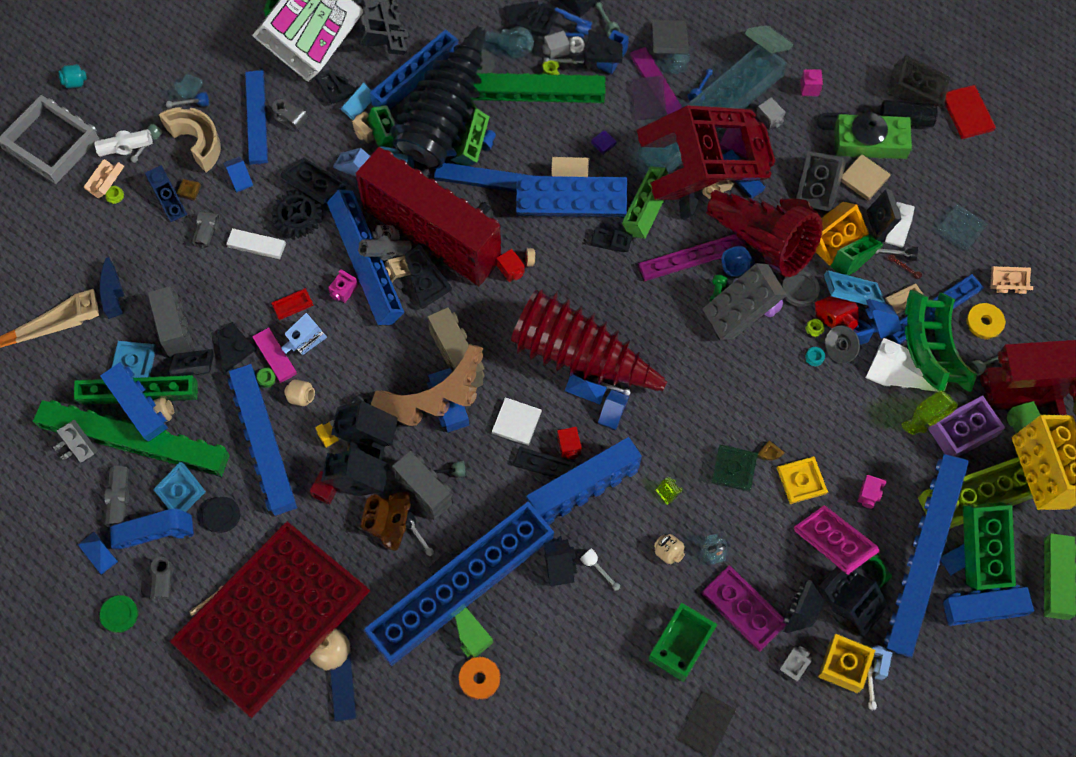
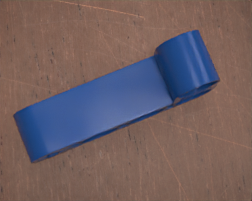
[110,509,194,549]

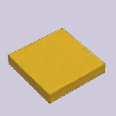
[777,457,828,504]

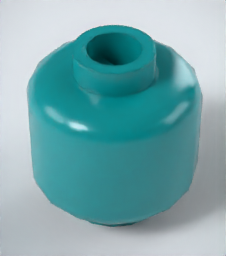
[59,64,87,89]

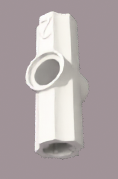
[95,129,153,156]

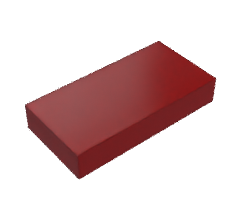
[271,288,314,320]

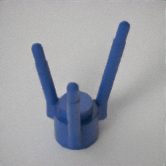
[554,8,592,38]

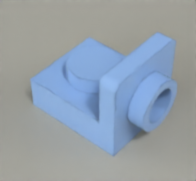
[871,646,892,680]

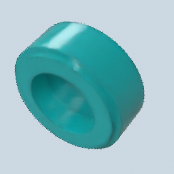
[805,347,825,366]

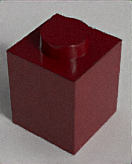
[310,471,339,505]

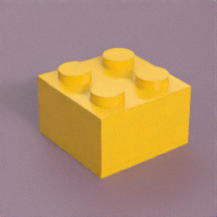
[818,634,875,693]

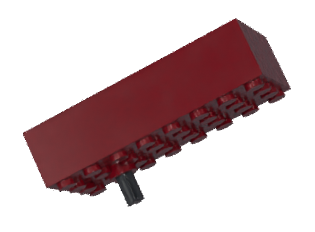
[356,147,501,287]

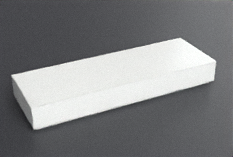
[227,229,286,259]

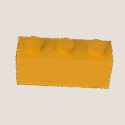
[816,202,869,265]

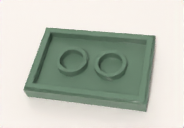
[745,25,794,53]

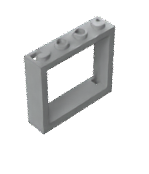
[0,95,99,184]

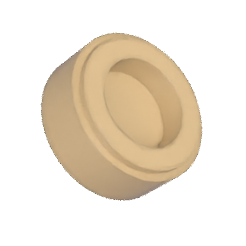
[525,248,535,267]

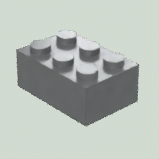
[148,286,193,357]
[392,451,452,520]

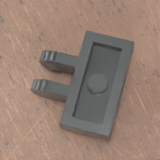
[53,420,98,463]

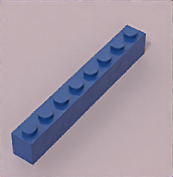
[327,189,404,325]
[227,364,297,516]

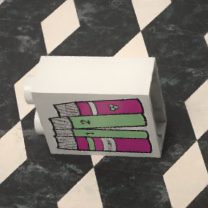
[252,0,363,81]

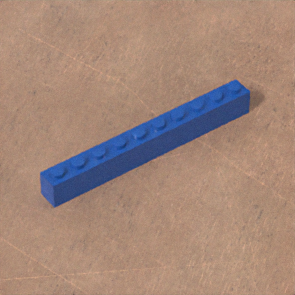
[884,454,969,658]

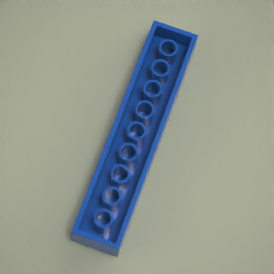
[364,502,554,667]

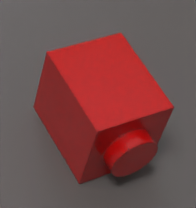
[496,249,525,282]
[557,427,582,459]

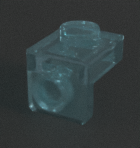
[174,74,203,99]

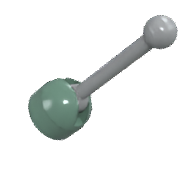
[130,124,163,163]

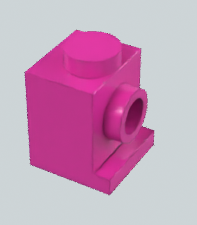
[328,270,358,303]
[857,475,886,508]

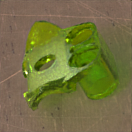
[901,390,958,435]

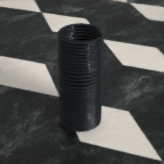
[880,99,938,128]

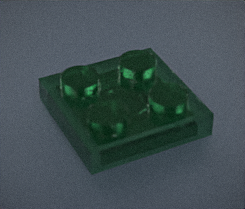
[711,444,758,492]

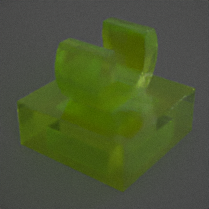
[655,476,683,505]

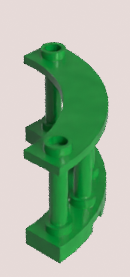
[905,290,977,392]

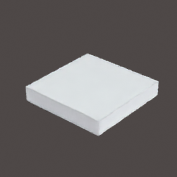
[492,397,542,446]

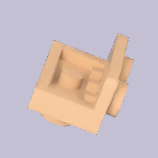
[990,267,1033,294]

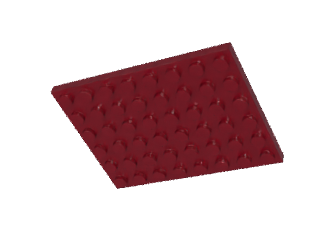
[170,521,370,719]

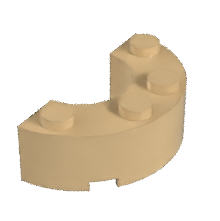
[159,107,221,172]

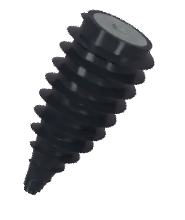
[390,26,486,169]

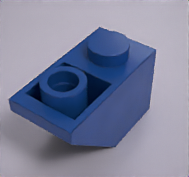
[866,299,902,339]

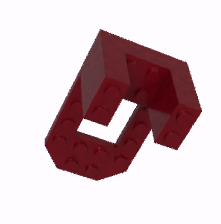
[637,105,775,200]
[980,340,1076,415]

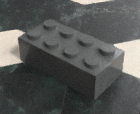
[703,264,787,340]

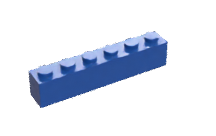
[370,29,458,110]

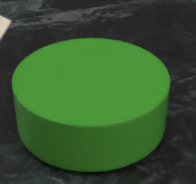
[256,368,276,388]

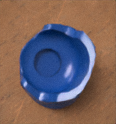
[721,246,755,277]

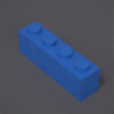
[100,362,168,442]
[943,585,1034,626]

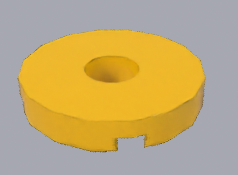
[966,303,1005,339]

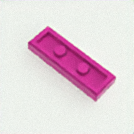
[252,328,297,383]

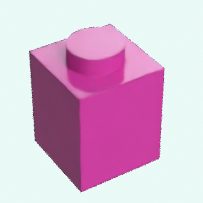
[800,70,823,96]

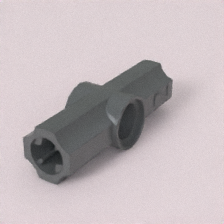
[358,236,412,260]
[105,466,129,527]

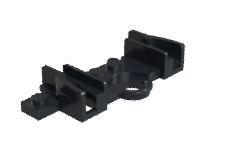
[352,0,409,55]

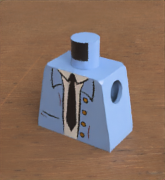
[281,313,327,356]

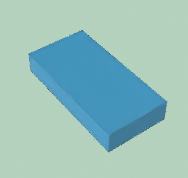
[341,83,372,120]

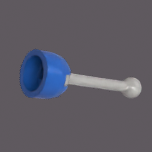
[165,92,209,108]

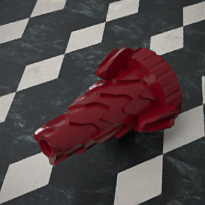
[706,190,823,277]

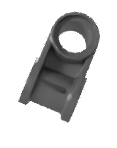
[272,99,308,131]

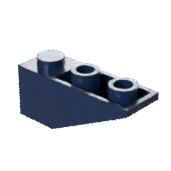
[145,165,187,222]

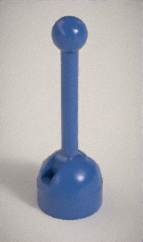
[688,69,713,104]

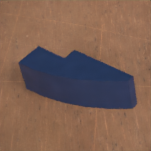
[100,257,125,319]

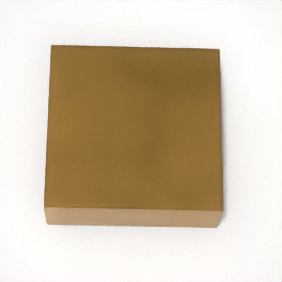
[177,179,201,201]

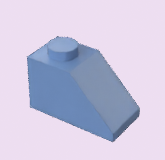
[333,148,370,176]

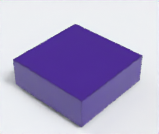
[591,130,617,154]

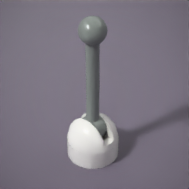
[580,548,620,591]

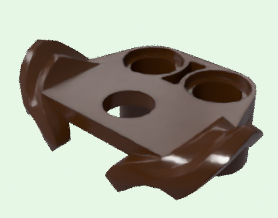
[361,492,411,551]

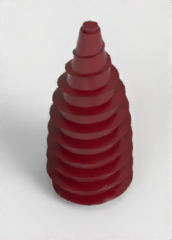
[511,288,668,391]

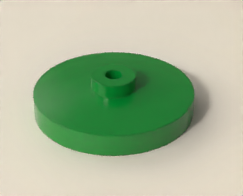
[100,595,138,633]

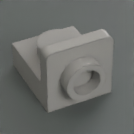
[780,646,812,682]

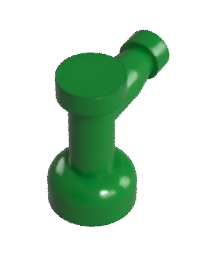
[709,275,728,302]

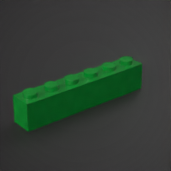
[74,375,198,405]

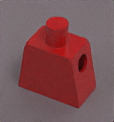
[815,296,859,330]

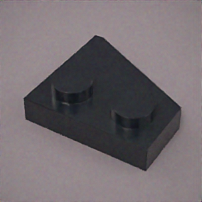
[587,30,623,63]
[315,69,359,104]
[217,322,256,372]

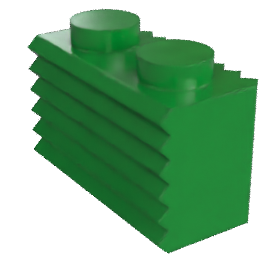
[367,106,396,148]

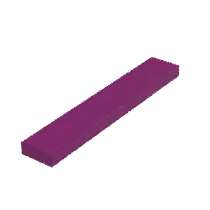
[630,47,682,115]
[638,233,748,281]

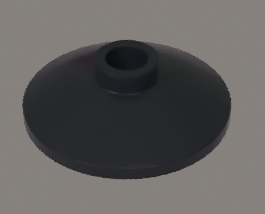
[852,113,888,145]

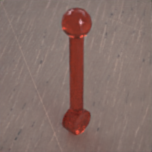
[888,254,922,279]

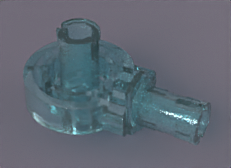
[486,27,533,58]

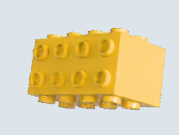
[1011,415,1076,510]

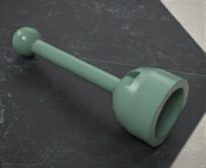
[595,2,620,36]
[969,356,998,376]

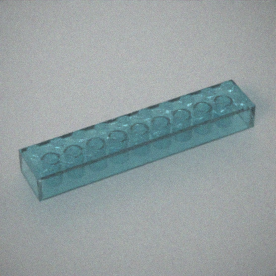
[638,44,787,173]

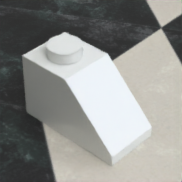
[885,202,915,248]

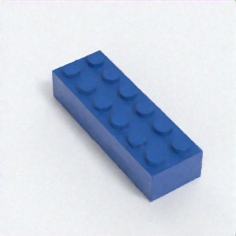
[516,176,627,217]
[526,437,642,525]

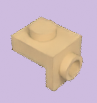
[352,111,373,143]

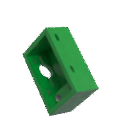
[648,602,717,682]

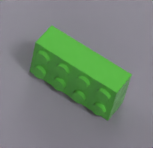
[835,114,912,159]

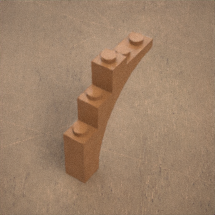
[371,345,483,426]

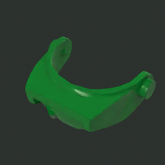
[864,555,892,589]

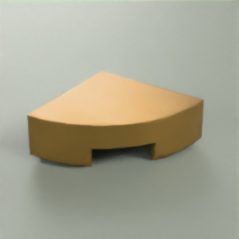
[757,440,785,461]

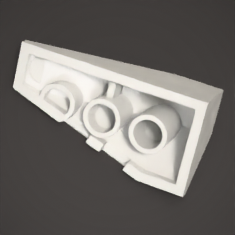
[866,338,948,392]

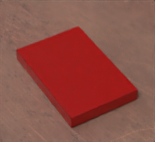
[941,85,996,139]

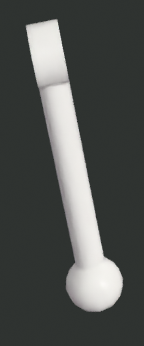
[592,378,630,395]
[868,666,877,710]

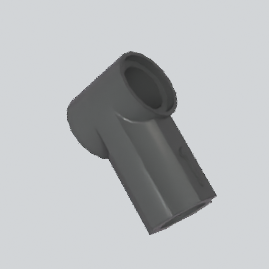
[192,211,220,248]
[151,557,174,599]

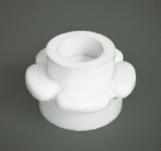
[569,37,584,53]

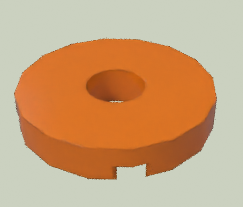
[459,657,500,699]

